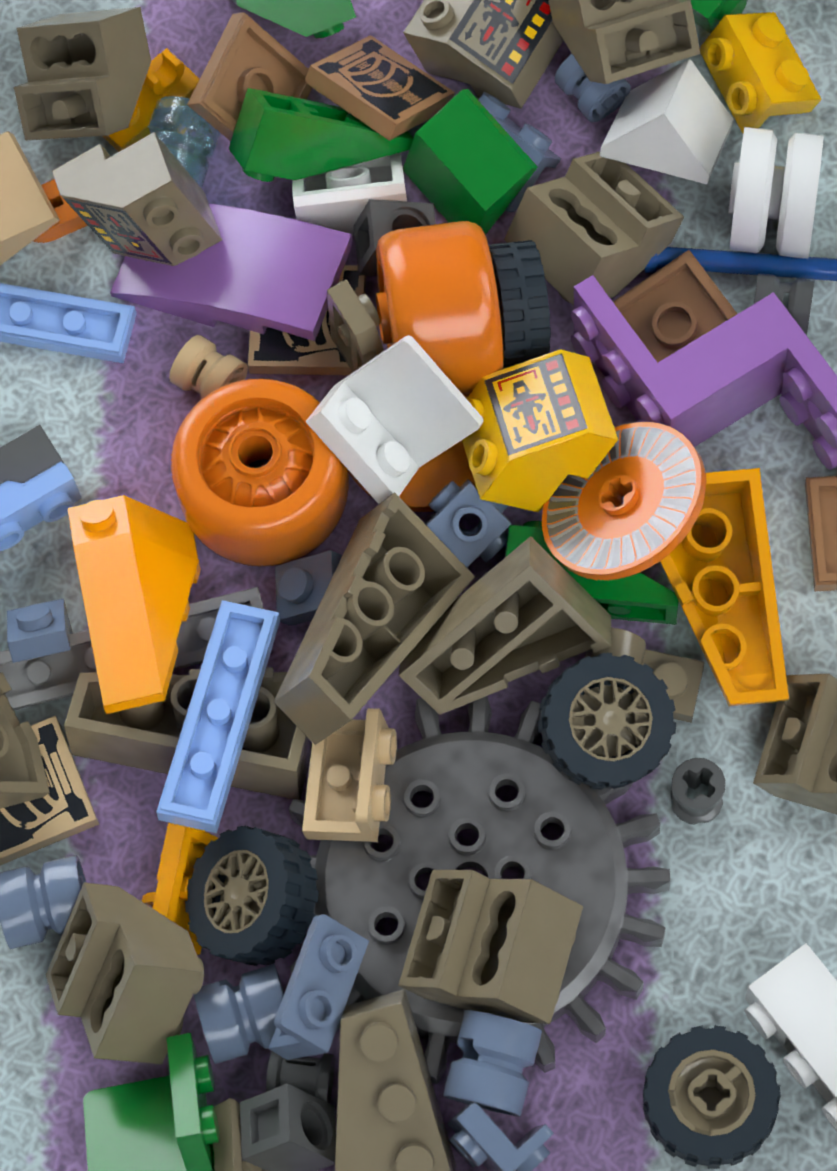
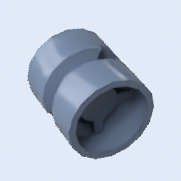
[0,855,86,949]
[193,964,284,1064]
[443,1010,542,1117]

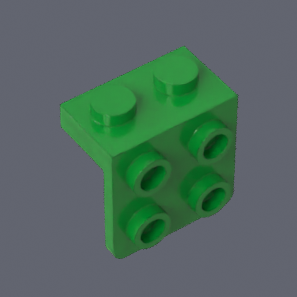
[83,1033,220,1171]

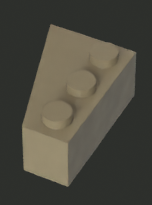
[398,536,611,715]

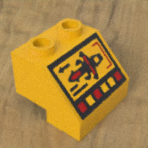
[462,349,618,513]

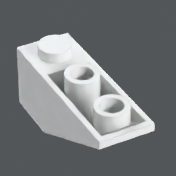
[744,943,837,1131]

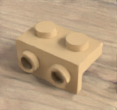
[302,708,397,842]

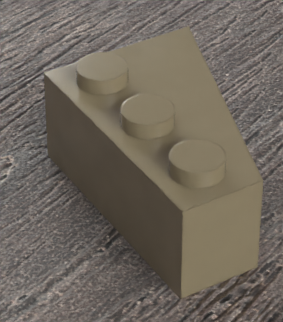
[335,989,457,1171]

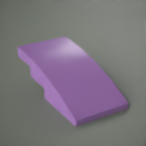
[110,203,353,341]

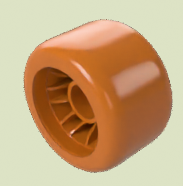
[376,221,504,395]
[171,379,349,567]

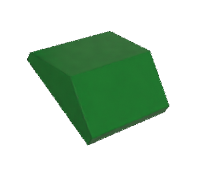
[403,89,538,235]

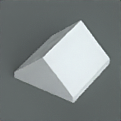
[600,59,733,184]
[292,152,407,236]

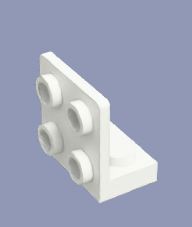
[305,335,484,504]

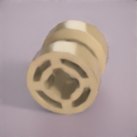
[169,335,248,399]

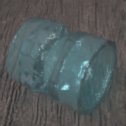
[148,96,221,188]

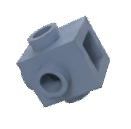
[424,479,511,568]

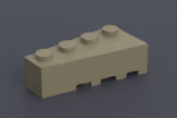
[274,492,475,745]
[64,667,312,800]

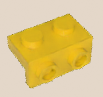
[700,12,822,134]

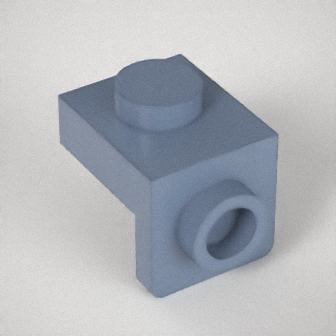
[275,550,342,626]
[7,598,73,663]

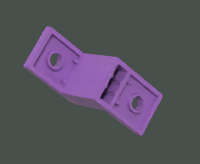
[570,275,837,470]

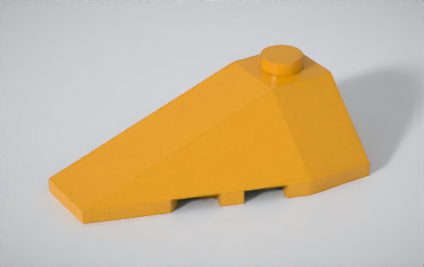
[660,468,789,706]
[68,495,201,714]

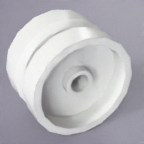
[728,127,824,259]

